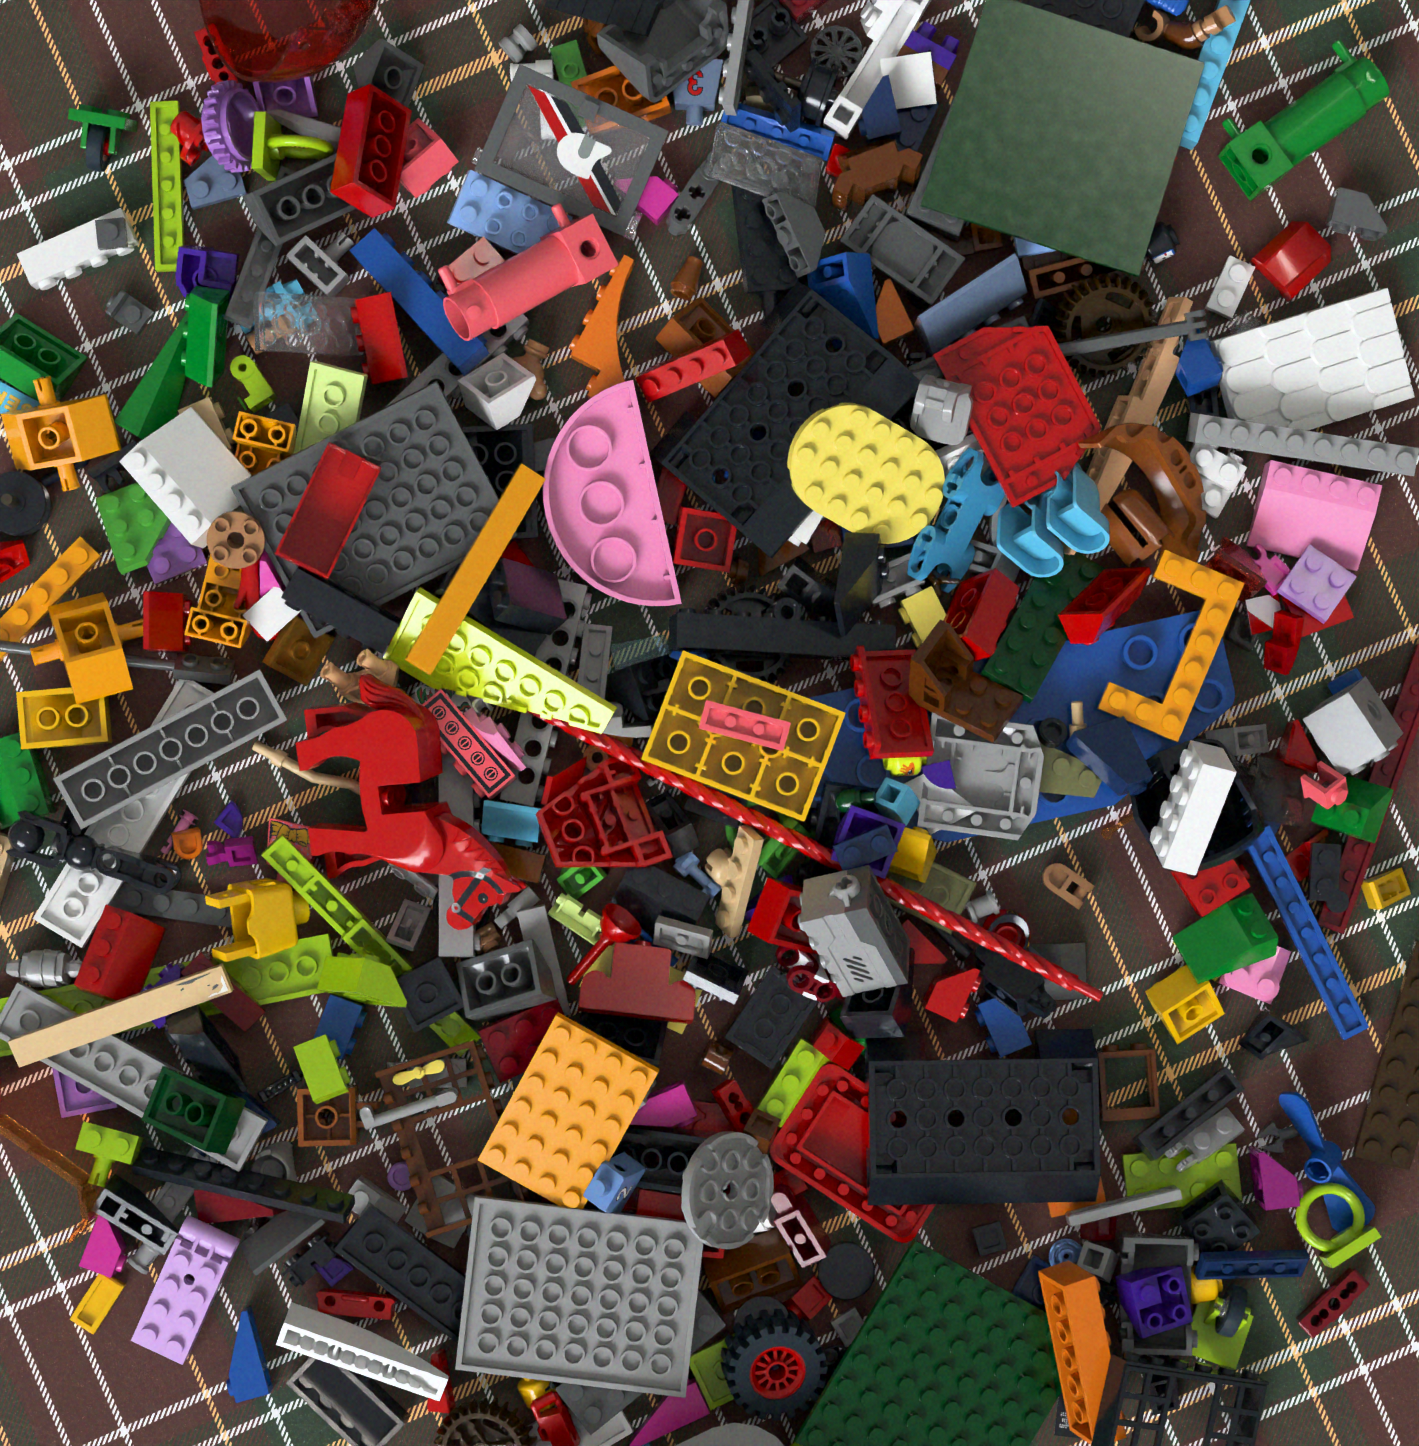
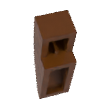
[489,841,547,883]

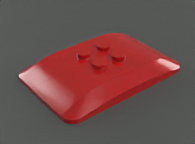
[769,1064,936,1243]

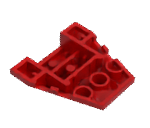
[535,757,673,867]

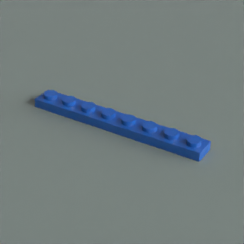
[1248,824,1369,1040]

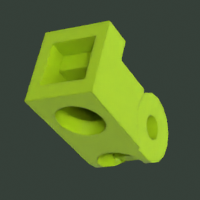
[230,355,278,413]

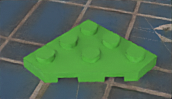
[96,482,171,575]

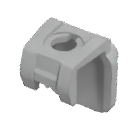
[910,374,973,445]

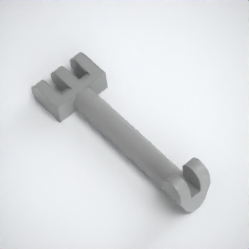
[360,1087,458,1130]

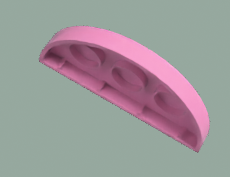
[543,380,682,606]

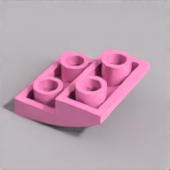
[463,707,526,771]

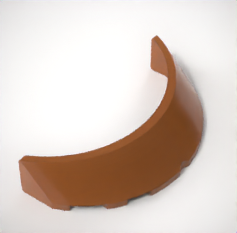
[1078,423,1206,562]

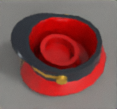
[983,909,1031,953]

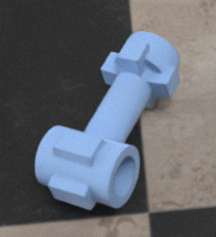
[672,851,722,899]

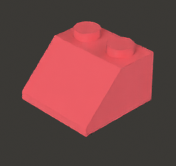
[400,118,459,198]

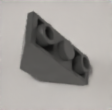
[762,191,826,278]

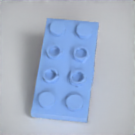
[447,169,573,255]

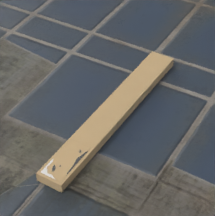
[8,963,234,1067]

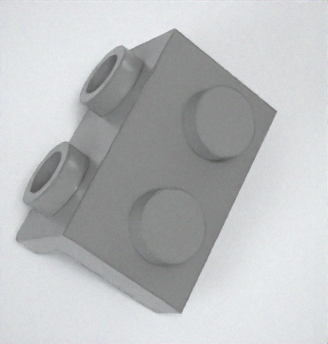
[871,553,926,609]

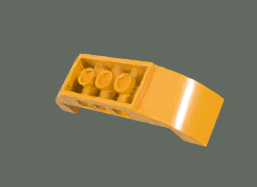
[184,411,296,648]

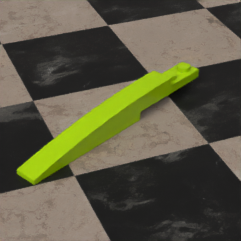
[261,834,480,1057]

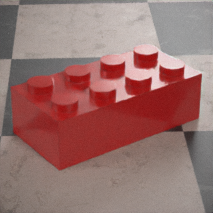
[330,83,412,218]

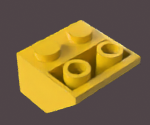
[888,827,937,883]

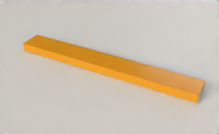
[404,464,546,675]

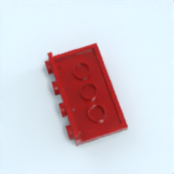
[850,645,934,759]

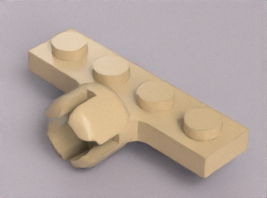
[705,825,764,938]

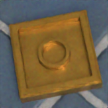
[262,615,335,687]

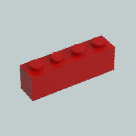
[635,328,751,403]

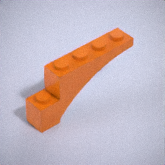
[569,255,635,399]

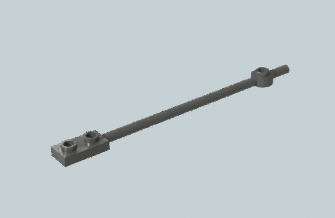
[0,640,235,685]

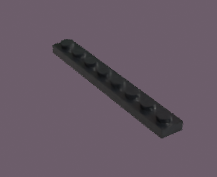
[132,1147,355,1223]

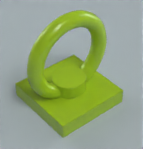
[251,111,334,181]
[1296,1183,1381,1268]

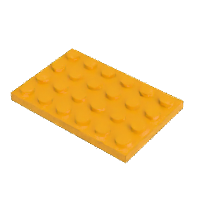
[478,1012,660,1209]

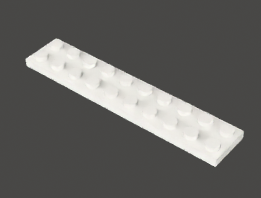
[33,679,214,948]

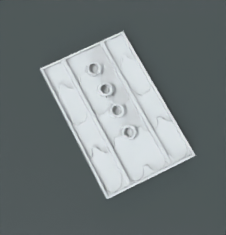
[1210,288,1415,451]

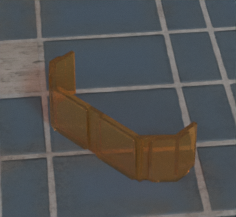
[0,1114,98,1243]

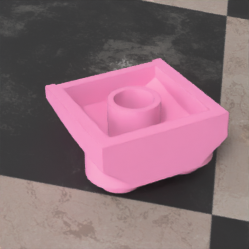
[1217,946,1291,1005]

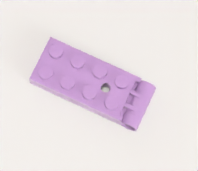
[131,1215,240,1365]

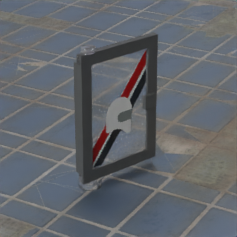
[472,64,669,240]

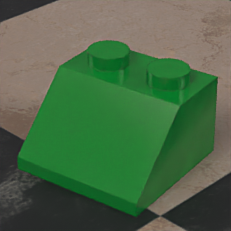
[1311,775,1394,844]

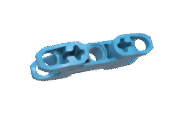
[907,447,1005,593]

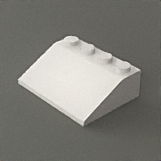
[119,407,252,548]

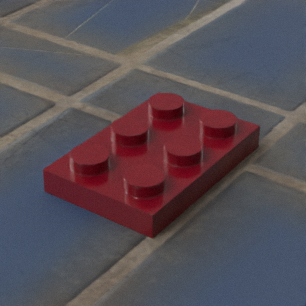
[477,996,565,1083]

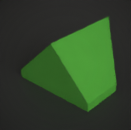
[556,867,608,900]

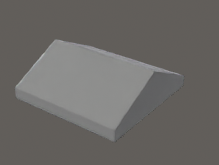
[405,1170,476,1248]

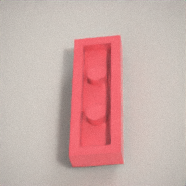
[698,700,791,751]

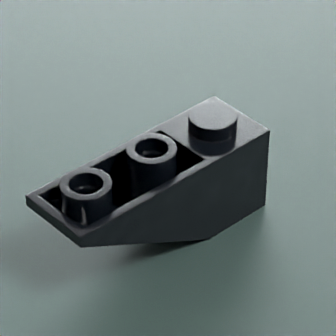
[777,556,837,622]

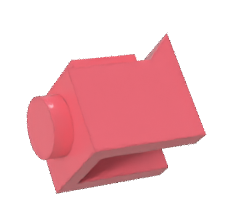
[1300,761,1348,810]

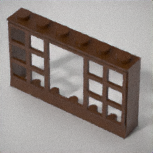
[375,1039,531,1238]

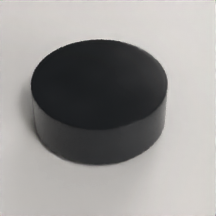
[1037,718,1067,748]

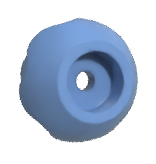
[1049,1238,1082,1266]

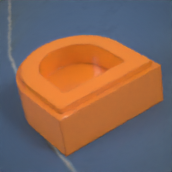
[170,827,203,859]

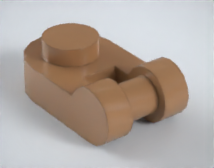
[1042,863,1095,910]

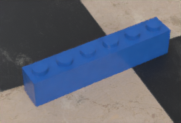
[349,228,490,376]

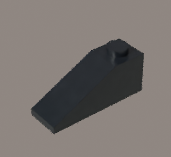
[91,1174,179,1255]

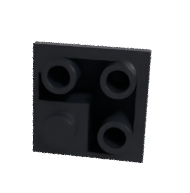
[607,654,675,721]

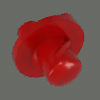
[170,111,210,166]

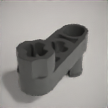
[666,150,725,236]

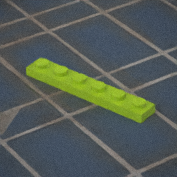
[150,101,185,272]

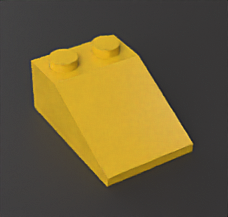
[16,687,112,749]

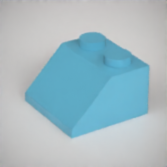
[481,800,542,847]

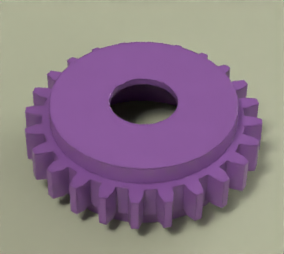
[201,80,261,173]

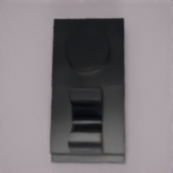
[87,441,138,493]

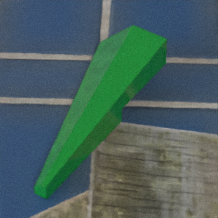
[114,311,189,440]

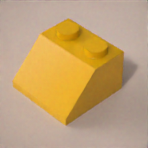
[1145,965,1225,1045]

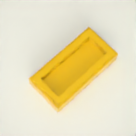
[70,1274,126,1335]

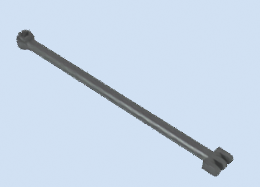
[910,309,1209,381]

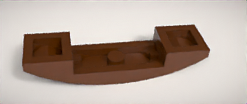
[928,223,1003,257]

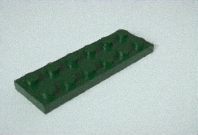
[980,552,1105,704]

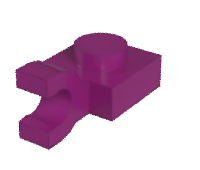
[206,836,258,867]

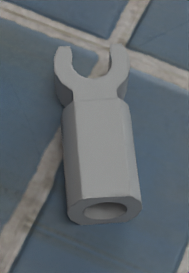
[494,886,541,929]

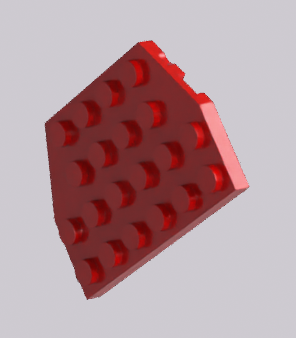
[932,326,1101,508]

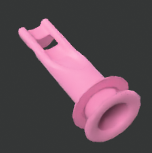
[161,809,198,854]

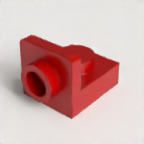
[782,1276,833,1322]

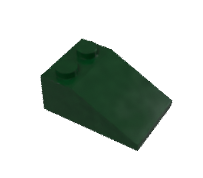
[141,1066,247,1154]

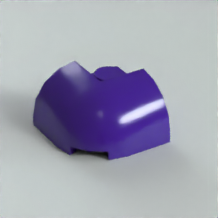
[176,245,239,302]

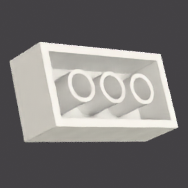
[1150,740,1236,875]

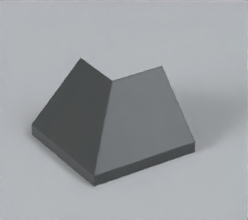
[353,39,424,108]
[1028,942,1087,1000]

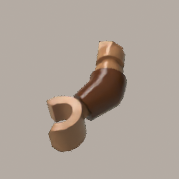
[1135,5,1236,50]

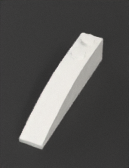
[276,1302,449,1401]

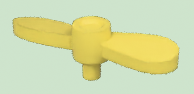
[393,1060,445,1085]

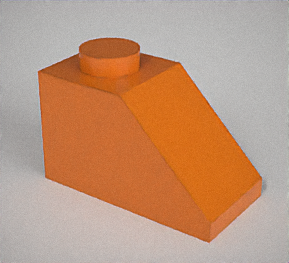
[875,278,914,347]

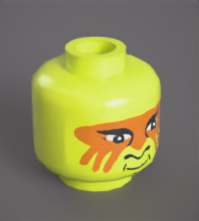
[883,757,927,777]

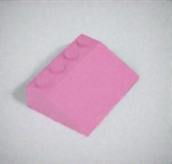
[1246,460,1382,571]

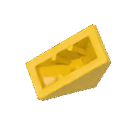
[1361,867,1411,910]

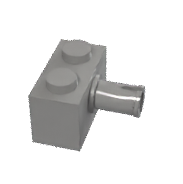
[286,231,354,300]

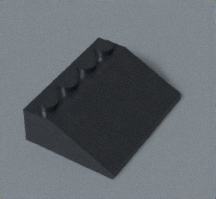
[462,424,538,541]

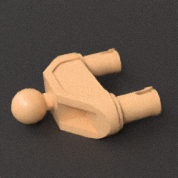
[320,649,407,704]

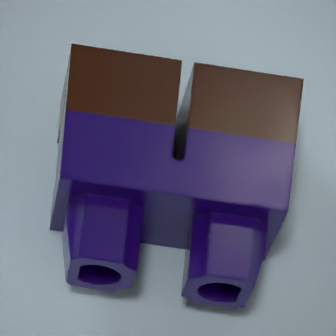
[896,21,960,92]

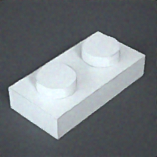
[1205,256,1255,320]

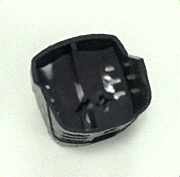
[1130,739,1265,872]

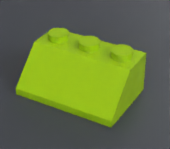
[317,953,407,1008]
[755,1036,846,1128]

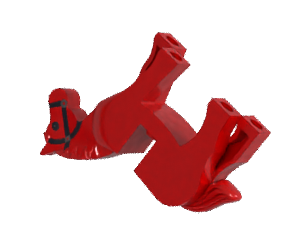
[296,673,527,930]

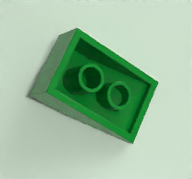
[1172,893,1279,984]

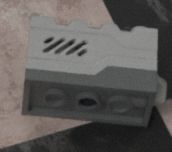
[798,865,910,997]

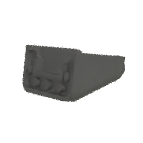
[597,0,729,103]
[1118,1231,1199,1356]

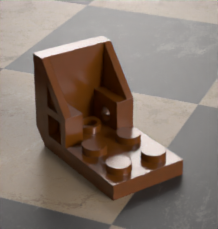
[909,620,1023,743]

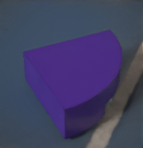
[921,760,956,789]
[214,800,243,838]
[313,1257,354,1287]

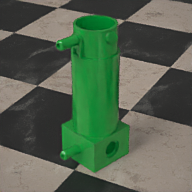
[1218,40,1390,201]

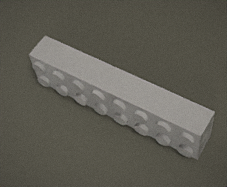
[53,670,287,829]

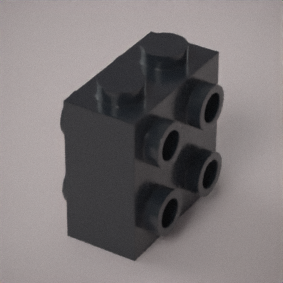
[1176,1179,1261,1252]

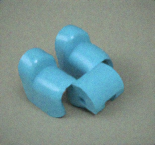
[996,462,1110,577]

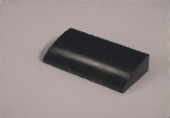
[286,1357,411,1446]

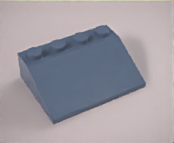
[913,253,1027,357]

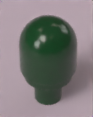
[835,788,876,813]

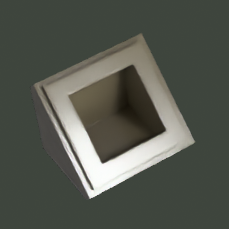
[745,86,774,113]

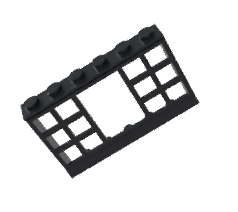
[1091,1351,1269,1446]

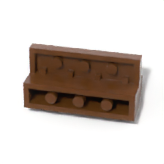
[1020,251,1145,299]

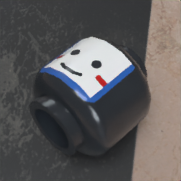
[1144,221,1180,264]

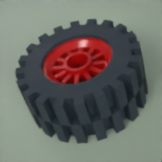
[721,1308,828,1421]

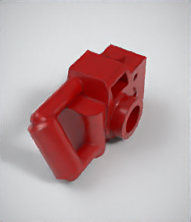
[530,1391,581,1446]

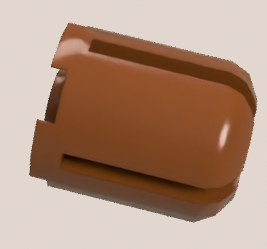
[1101,489,1175,568]

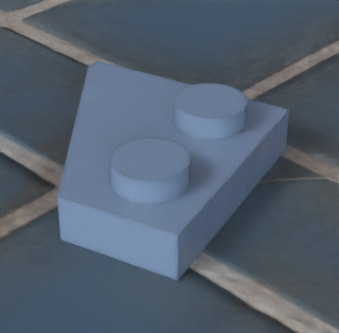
[184,155,247,210]

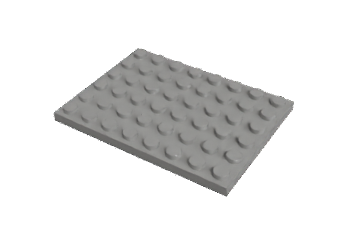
[455,1195,703,1398]

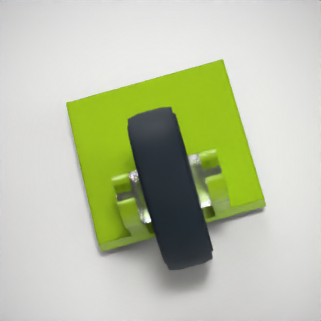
[1191,1284,1254,1369]

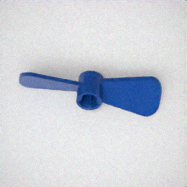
[1279,1091,1376,1232]

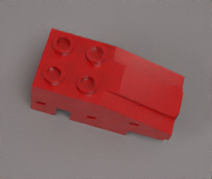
[275,442,381,580]

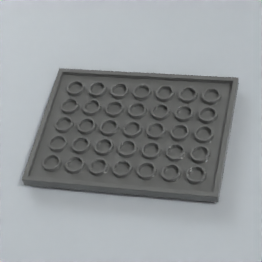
[231,381,518,639]

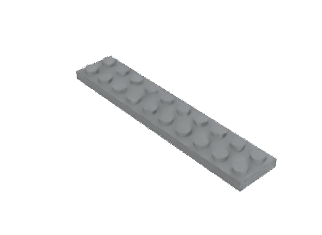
[0,982,268,1172]

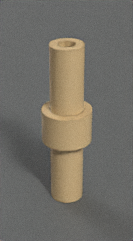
[1069,701,1087,759]

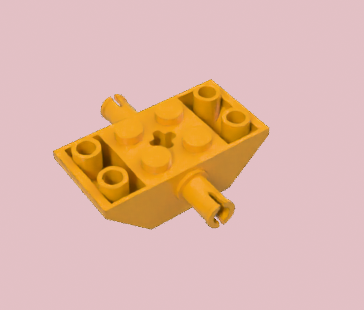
[1,376,121,491]
[30,592,143,704]

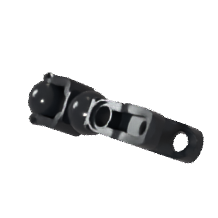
[6,810,182,894]

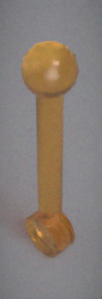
[1101,813,1134,840]

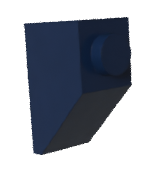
[858,75,902,142]

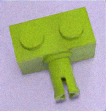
[293,1034,351,1104]
[75,1121,144,1188]

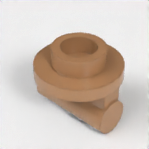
[476,922,501,954]

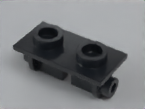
[282,1232,337,1287]

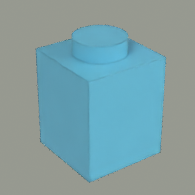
[874,777,920,826]

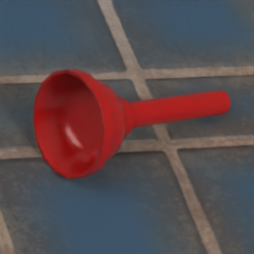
[566,903,641,985]

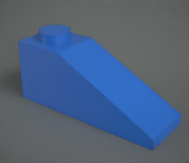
[226,1306,273,1403]

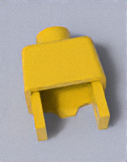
[205,878,310,962]

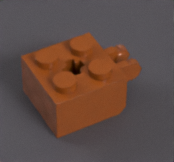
[297,1084,380,1147]

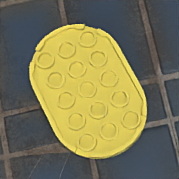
[787,403,945,544]

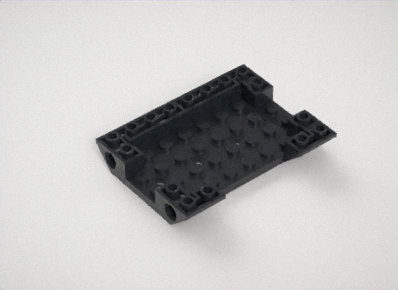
[649,281,920,559]
[864,1029,1101,1205]

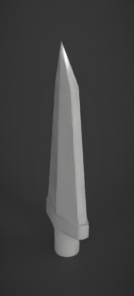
[262,109,341,154]

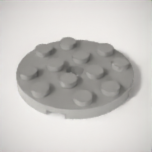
[681,1131,774,1249]

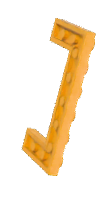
[1097,550,1245,742]

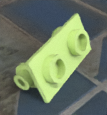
[548,893,602,945]

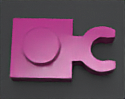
[1243,544,1291,596]

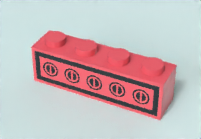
[422,689,517,801]

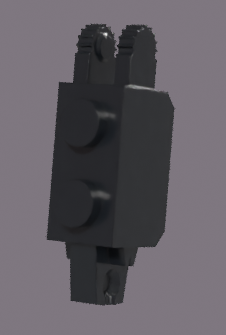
[974,946,1057,1019]

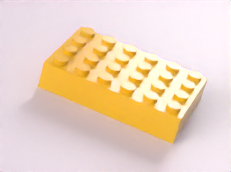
[641,650,846,822]

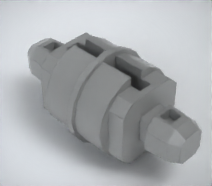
[6,949,82,988]

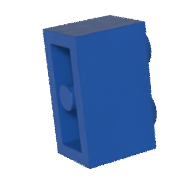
[313,994,367,1060]
[974,996,1032,1058]

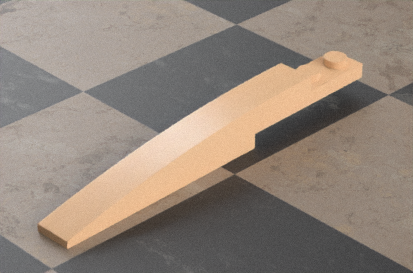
[1059,297,1193,555]

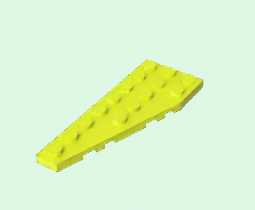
[383,587,617,734]

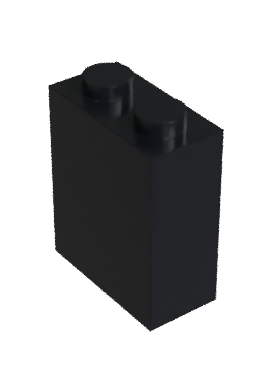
[486,558,567,635]

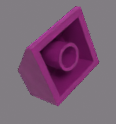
[1248,1146,1303,1210]

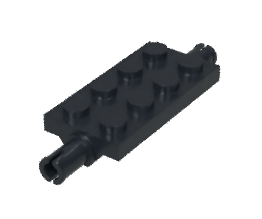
[731,152,800,321]

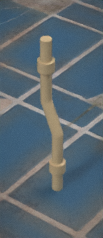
[252,740,360,795]

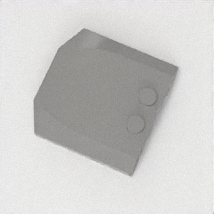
[917,712,1044,840]

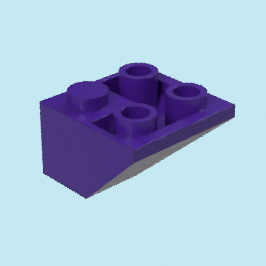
[1115,1265,1193,1338]

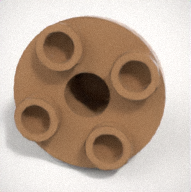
[207,511,265,569]

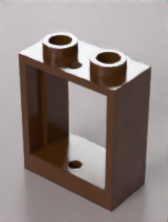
[1096,1042,1160,1121]

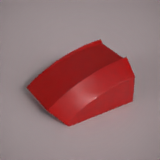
[1249,221,1331,302]

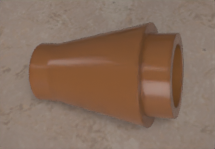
[670,256,703,301]

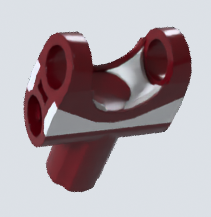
[775,946,846,1002]

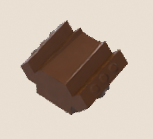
[832,137,923,213]

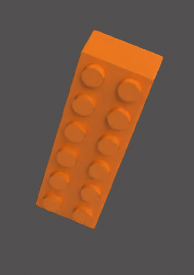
[1038,1260,1127,1445]

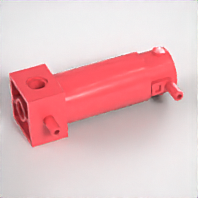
[438,203,619,341]

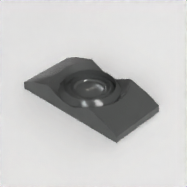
[840,194,966,306]

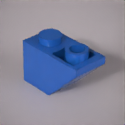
[1175,328,1223,397]

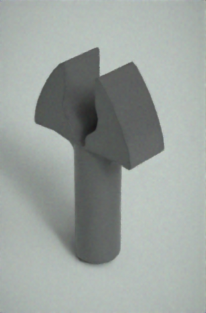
[1257,1121,1300,1153]

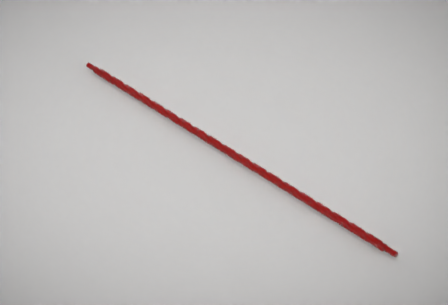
[390,635,1104,1002]

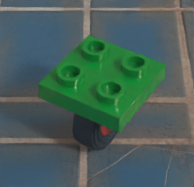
[68,104,138,172]

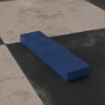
[1194,1249,1310,1280]

